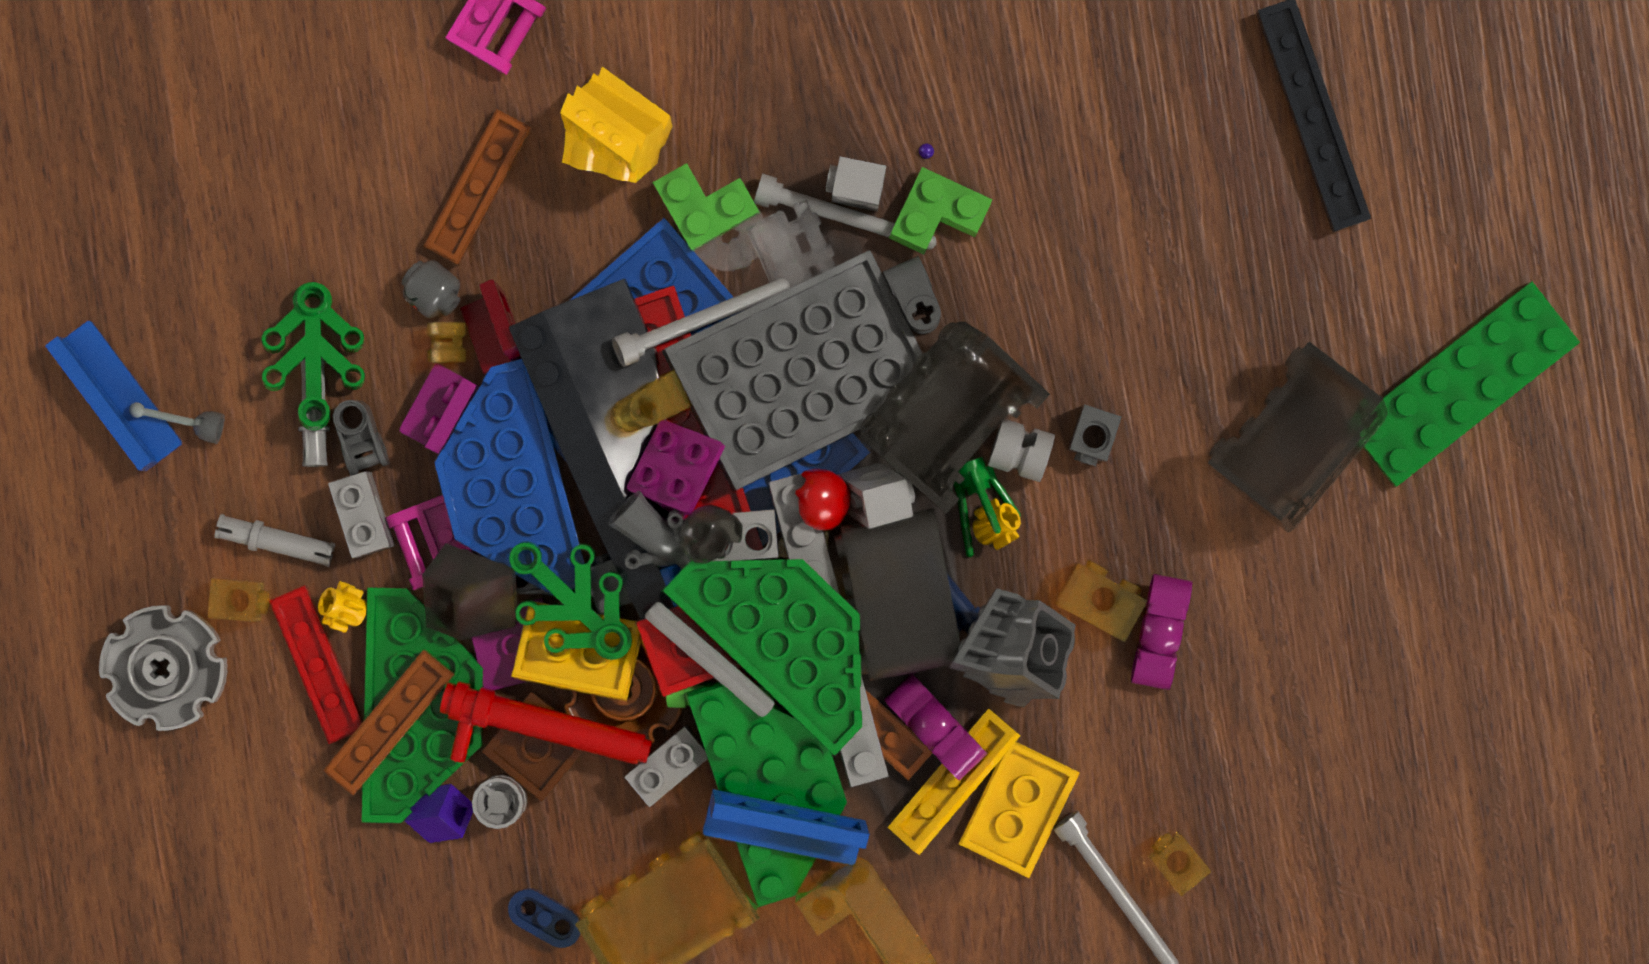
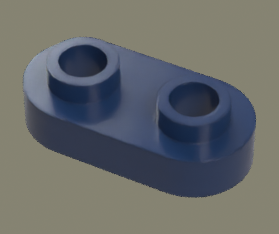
[508,888,582,948]

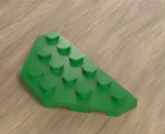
[662,559,862,756]
[362,587,484,823]
[687,682,847,907]

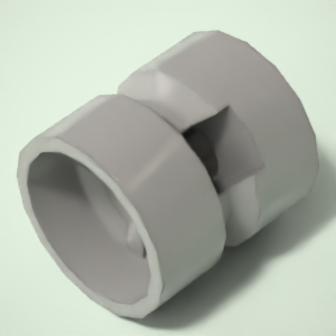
[988,418,1055,482]
[472,774,528,829]

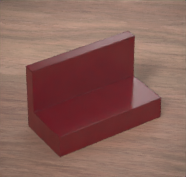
[460,279,522,376]

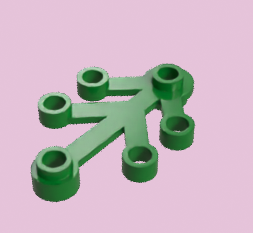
[262,282,365,431]
[509,541,632,660]

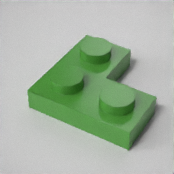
[653,163,760,252]
[889,167,993,254]

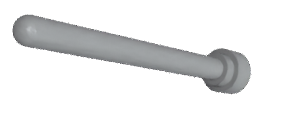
[754,173,937,250]
[612,278,790,367]
[1053,811,1179,964]

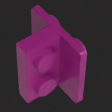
[400,364,480,454]
[627,420,725,520]

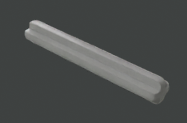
[645,602,775,717]

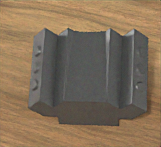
[948,588,1076,708]

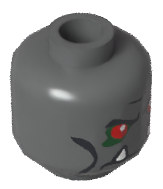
[401,260,460,318]

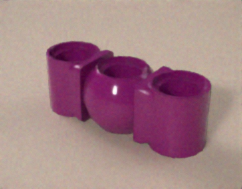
[1131,574,1193,690]
[884,673,988,781]

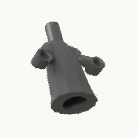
[608,490,696,569]

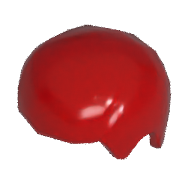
[795,468,851,530]

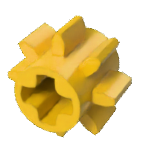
[972,498,1021,550]
[318,581,367,633]

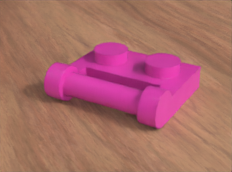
[446,0,546,75]
[385,495,479,590]

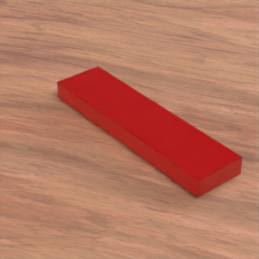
[269,585,364,744]

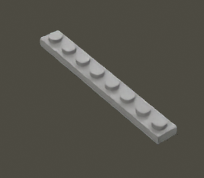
[768,473,889,787]

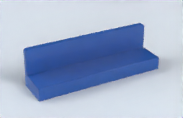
[45,321,182,471]
[703,789,870,865]

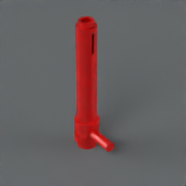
[440,681,652,765]

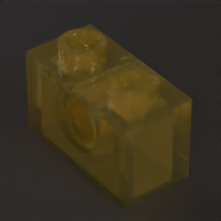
[1054,560,1147,642]

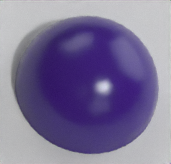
[919,143,934,159]

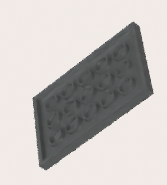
[662,250,941,492]

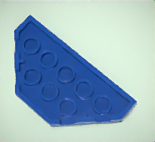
[435,359,584,596]

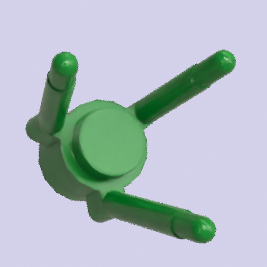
[952,457,1021,558]

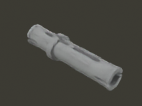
[215,514,335,567]

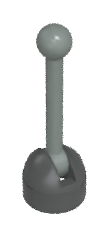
[129,402,225,444]

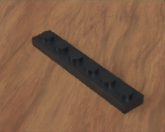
[1256,0,1372,233]

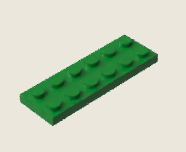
[1346,281,1581,487]

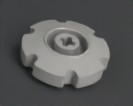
[99,605,228,731]

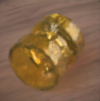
[427,322,466,363]

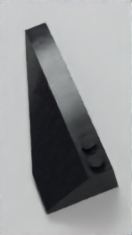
[508,279,692,619]

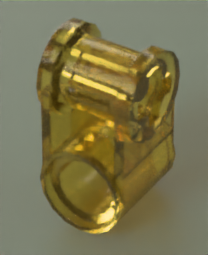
[613,370,692,432]

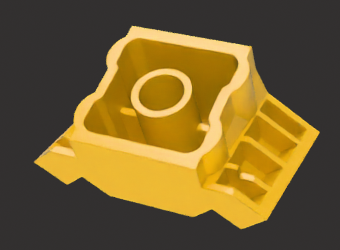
[560,67,672,183]

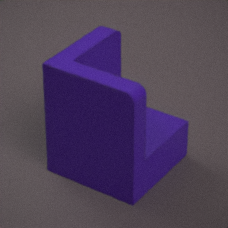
[405,784,473,843]

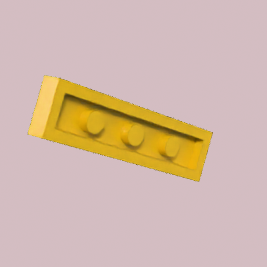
[887,709,1021,855]

